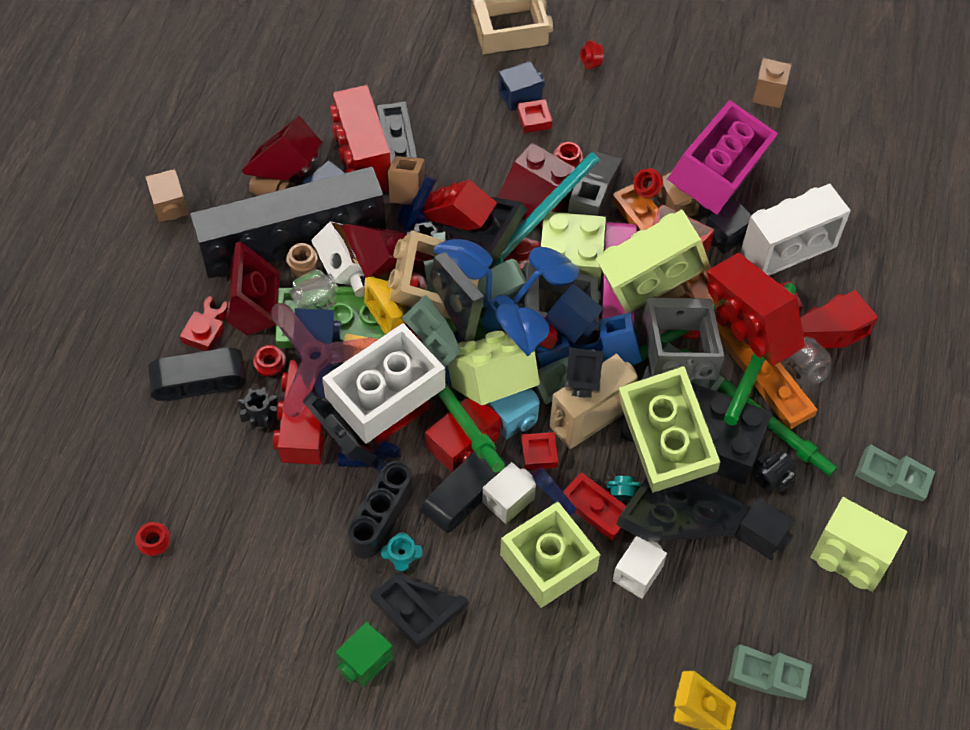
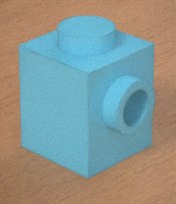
[487,388,540,440]

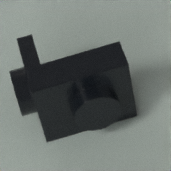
[565,348,604,398]

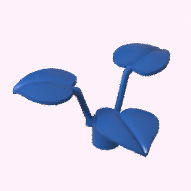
[432,239,579,356]

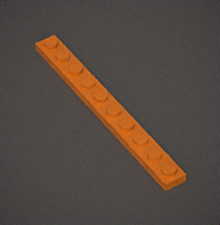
[611,184,818,429]

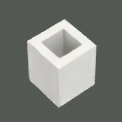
[482,462,536,524]
[612,536,667,599]

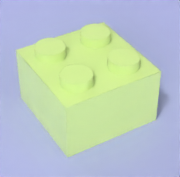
[541,212,606,288]
[448,331,540,405]
[810,497,908,592]
[500,502,600,608]

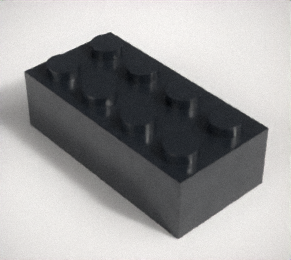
[620,366,773,485]

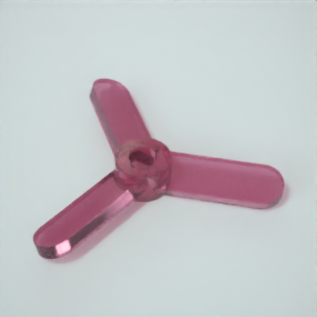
[271,303,378,417]

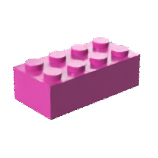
[667,100,778,215]

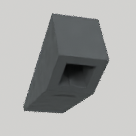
[568,151,622,216]

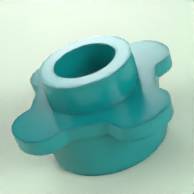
[607,476,642,500]
[381,532,423,572]

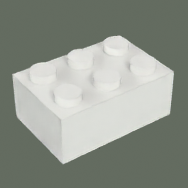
[740,184,851,276]
[322,323,445,443]

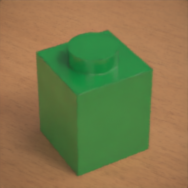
[336,622,394,688]

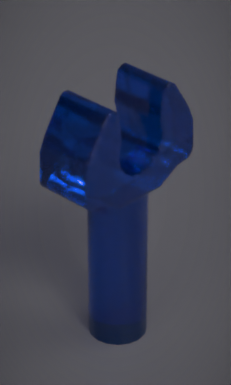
[398,175,437,231]
[338,442,401,474]
[532,467,576,516]

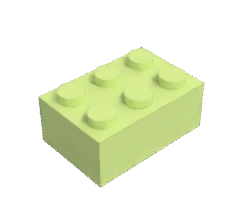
[596,210,711,313]
[619,366,720,493]

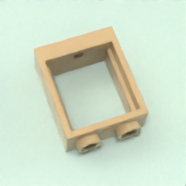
[471,0,553,55]
[388,231,479,319]
[550,354,638,450]

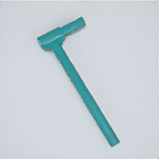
[493,152,600,268]

